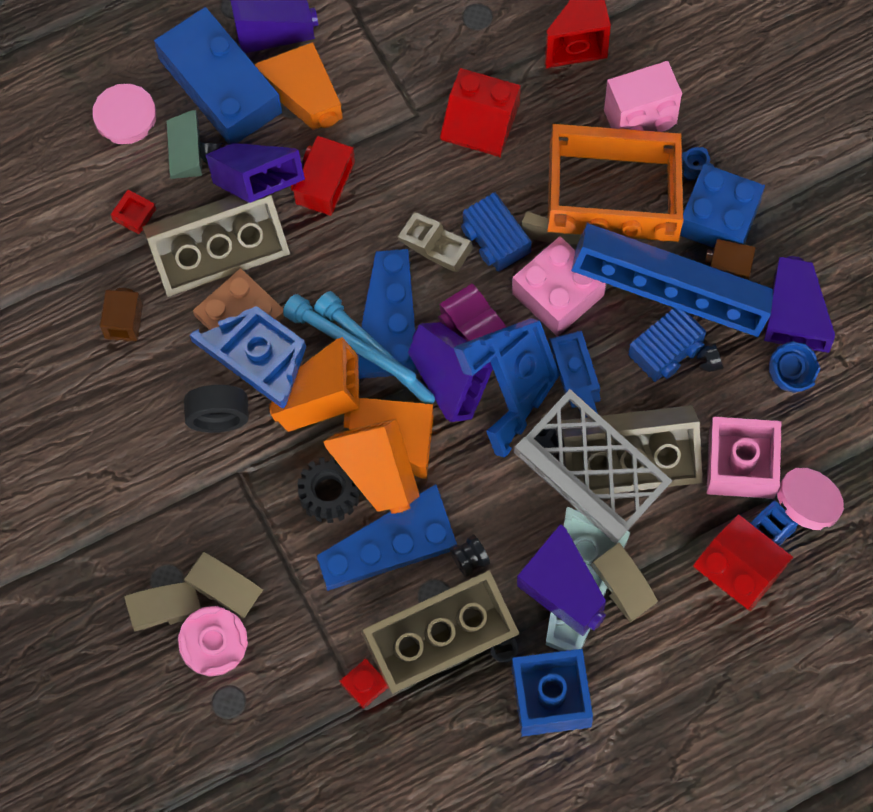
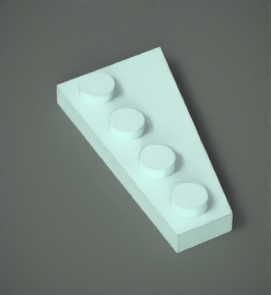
[546,507,630,651]

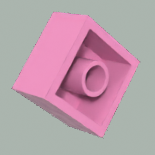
[604,61,682,132]
[512,236,606,336]
[707,417,781,499]

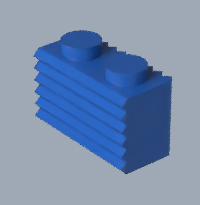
[461,192,532,272]
[628,308,706,382]

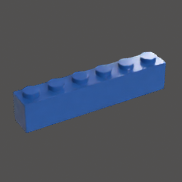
[571,223,773,337]

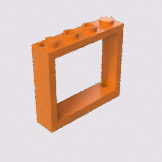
[547,124,683,242]

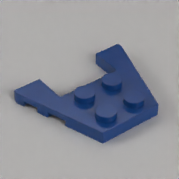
[454,318,559,458]

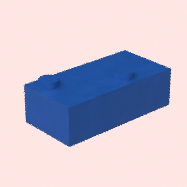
[154,7,282,145]

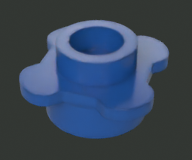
[682,147,714,181]

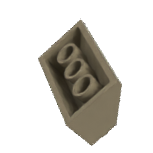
[142,194,290,297]
[561,405,703,494]
[361,570,519,694]

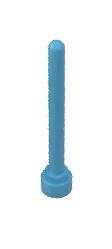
[314,291,435,404]
[283,294,416,384]

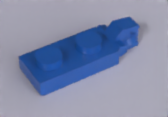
[549,331,601,418]

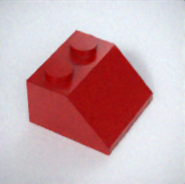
[545,0,611,68]
[440,68,521,157]
[693,514,794,611]

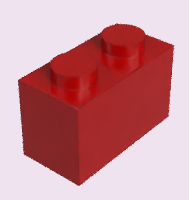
[291,136,355,216]

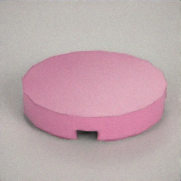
[93,84,156,144]
[777,468,844,530]
[178,606,248,677]

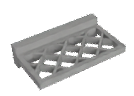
[514,389,672,544]

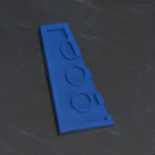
[356,249,419,379]

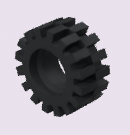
[298,457,360,523]

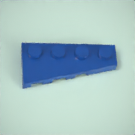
[317,484,457,591]

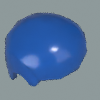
[769,341,821,393]

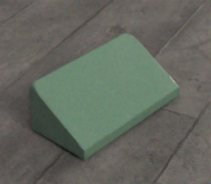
[167,110,202,179]

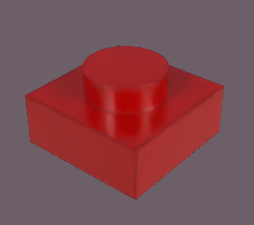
[110,190,157,234]
[340,658,388,709]

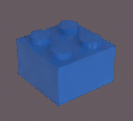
[680,164,765,248]
[512,649,593,737]

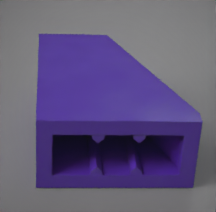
[230,0,319,53]
[206,143,305,203]
[764,256,835,353]
[408,322,493,422]
[517,524,606,636]

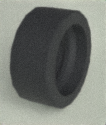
[184,385,249,433]

